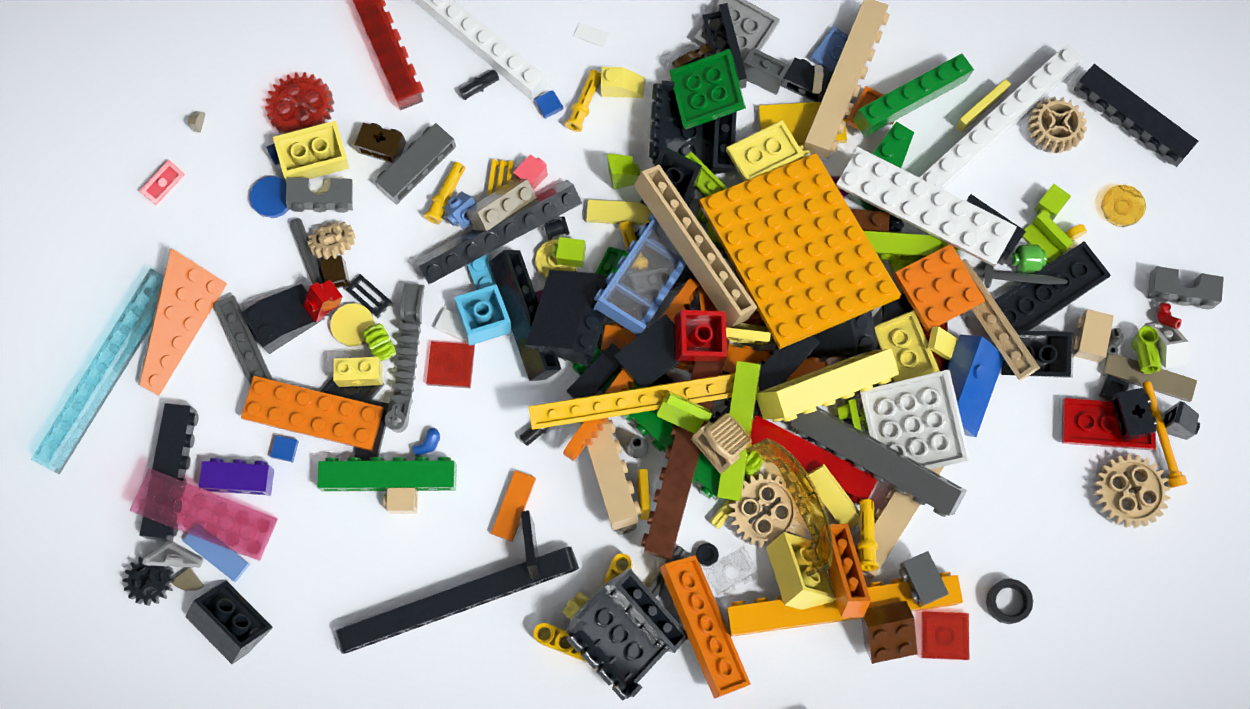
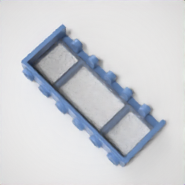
[594,213,707,337]

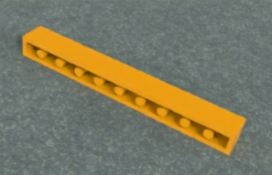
[727,572,963,637]

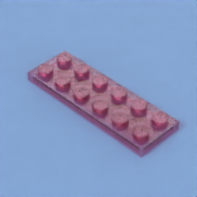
[129,468,278,562]

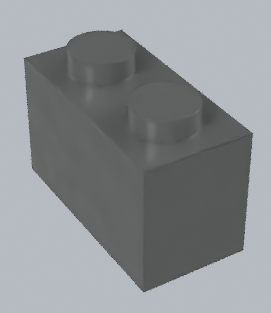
[899,551,949,607]

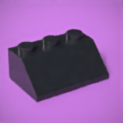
[185,580,273,664]

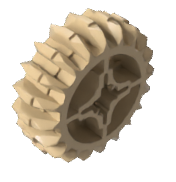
[1028,96,1087,154]

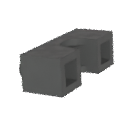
[286,177,354,213]
[1148,266,1224,310]

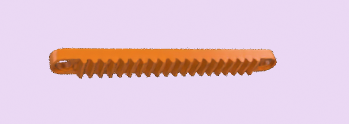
[563,278,701,461]

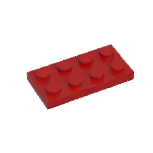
[1062,398,1156,451]

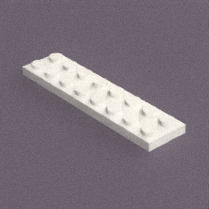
[836,147,1017,267]

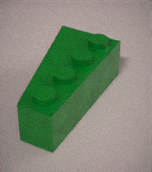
[846,121,915,212]

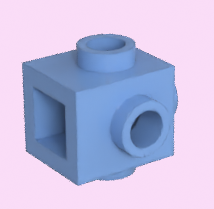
[443,191,476,229]

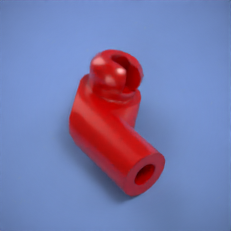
[1156,302,1182,329]

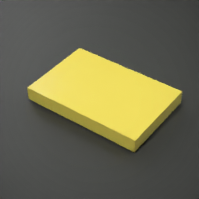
[726,120,804,182]
[874,310,940,382]
[726,327,771,346]

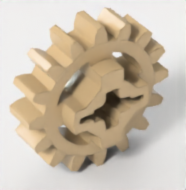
[307,220,356,259]

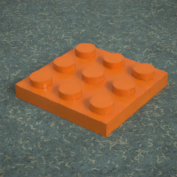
[893,244,986,332]

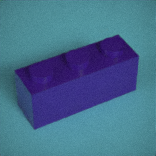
[198,458,275,496]

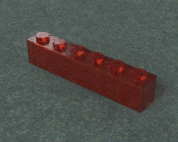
[353,0,425,111]

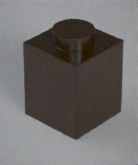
[320,255,350,289]

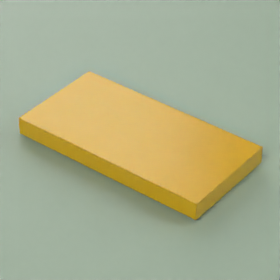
[758,102,847,146]

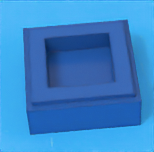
[535,90,564,119]
[270,436,299,463]

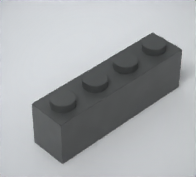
[375,123,457,205]

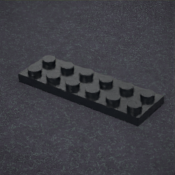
[995,241,1112,331]

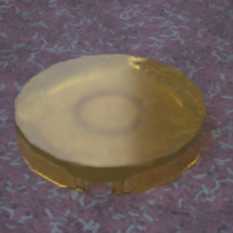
[1101,184,1147,228]

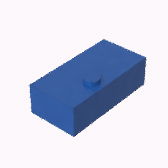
[947,334,1004,437]

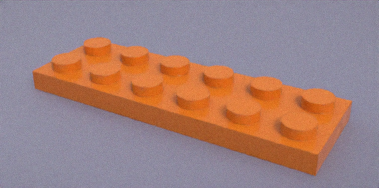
[241,376,384,451]
[659,555,751,699]

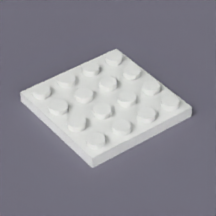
[860,370,970,469]

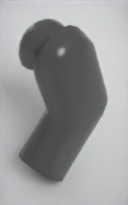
[1107,328,1124,355]

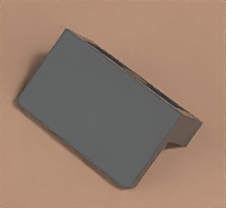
[743,47,790,95]

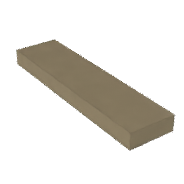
[1102,354,1197,402]

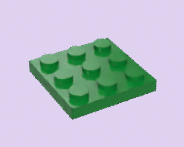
[670,49,746,130]

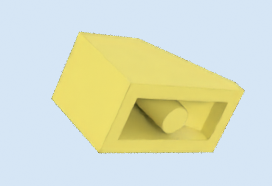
[601,67,644,98]

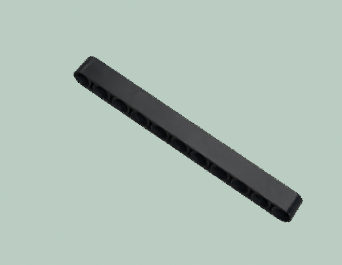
[334,546,579,654]

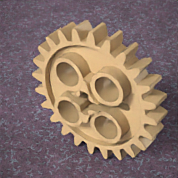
[1093,454,1171,529]
[727,473,802,547]

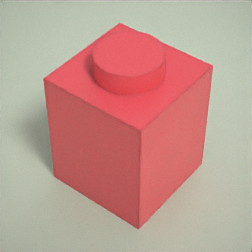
[513,154,548,190]

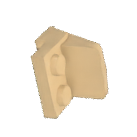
[691,413,752,474]

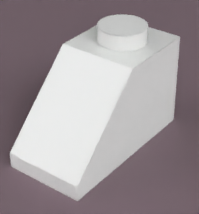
[1149,322,1189,368]

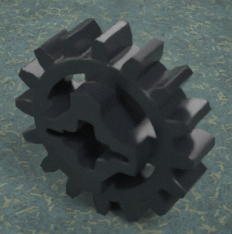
[122,557,174,606]

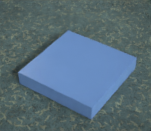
[809,26,849,74]

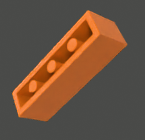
[820,524,871,618]

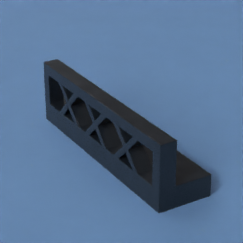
[702,3,747,89]

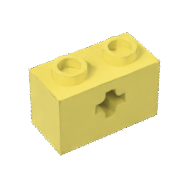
[333,357,383,387]

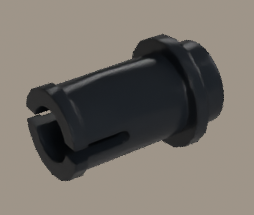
[889,214,904,232]

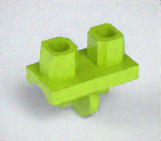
[837,399,869,431]

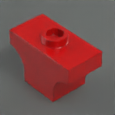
[303,280,343,323]

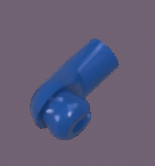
[412,428,440,457]

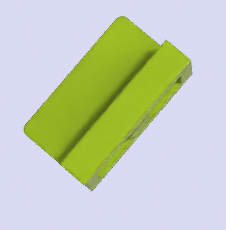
[1022,211,1074,264]
[656,391,712,433]

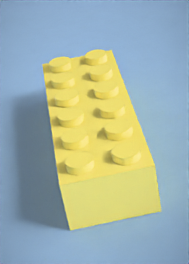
[756,348,899,422]

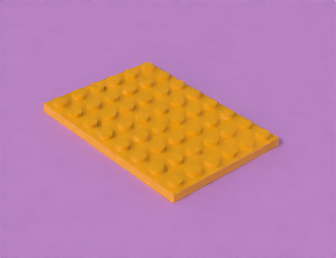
[699,153,901,349]

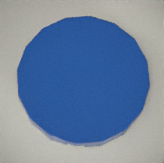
[250,176,289,218]

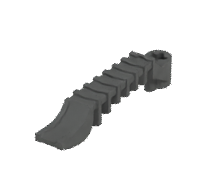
[385,283,425,433]

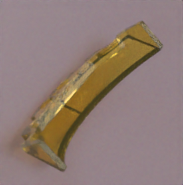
[746,438,833,576]

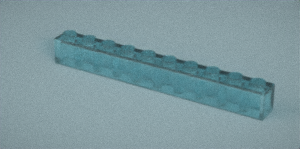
[31,268,164,475]

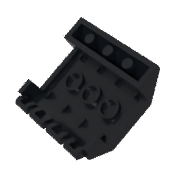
[648,80,737,175]
[566,568,688,701]

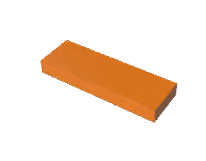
[491,470,536,542]

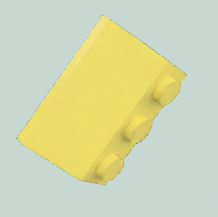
[273,121,350,182]
[766,532,836,610]

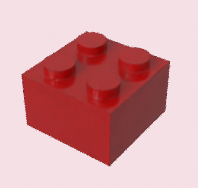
[674,310,727,362]

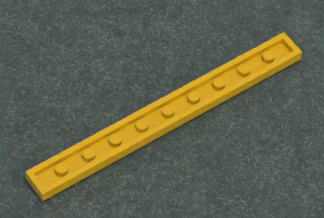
[528,373,759,430]

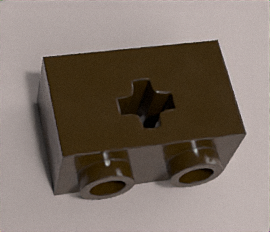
[354,122,406,163]

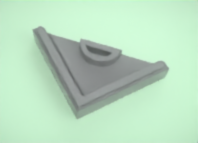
[142,541,203,568]

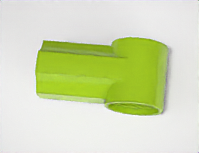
[1131,326,1162,374]

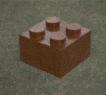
[861,601,918,664]

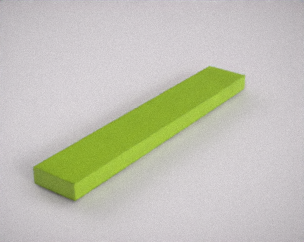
[717,361,761,501]

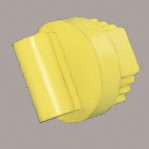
[562,591,590,620]

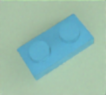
[467,254,496,290]

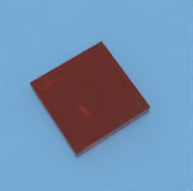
[426,341,476,389]
[921,611,970,661]

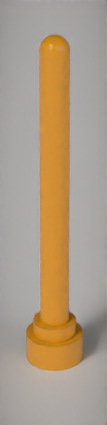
[1142,381,1188,488]

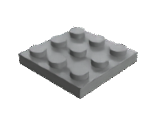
[694,0,780,61]

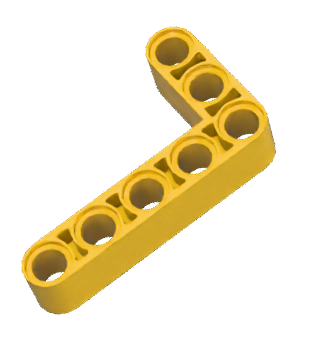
[533,553,633,663]

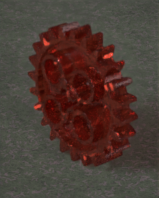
[265,72,335,134]

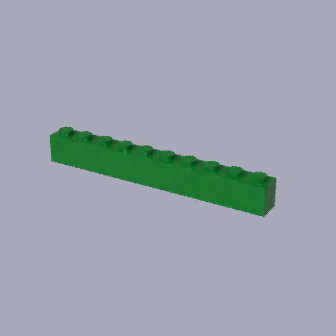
[561,347,721,501]

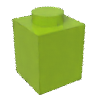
[1034,183,1071,221]
[553,237,586,268]

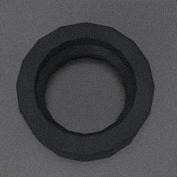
[986,578,1034,624]

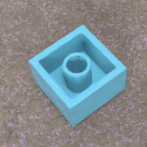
[454,284,511,346]

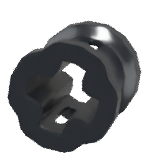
[544,216,570,240]

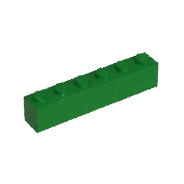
[853,53,974,138]
[317,457,457,492]

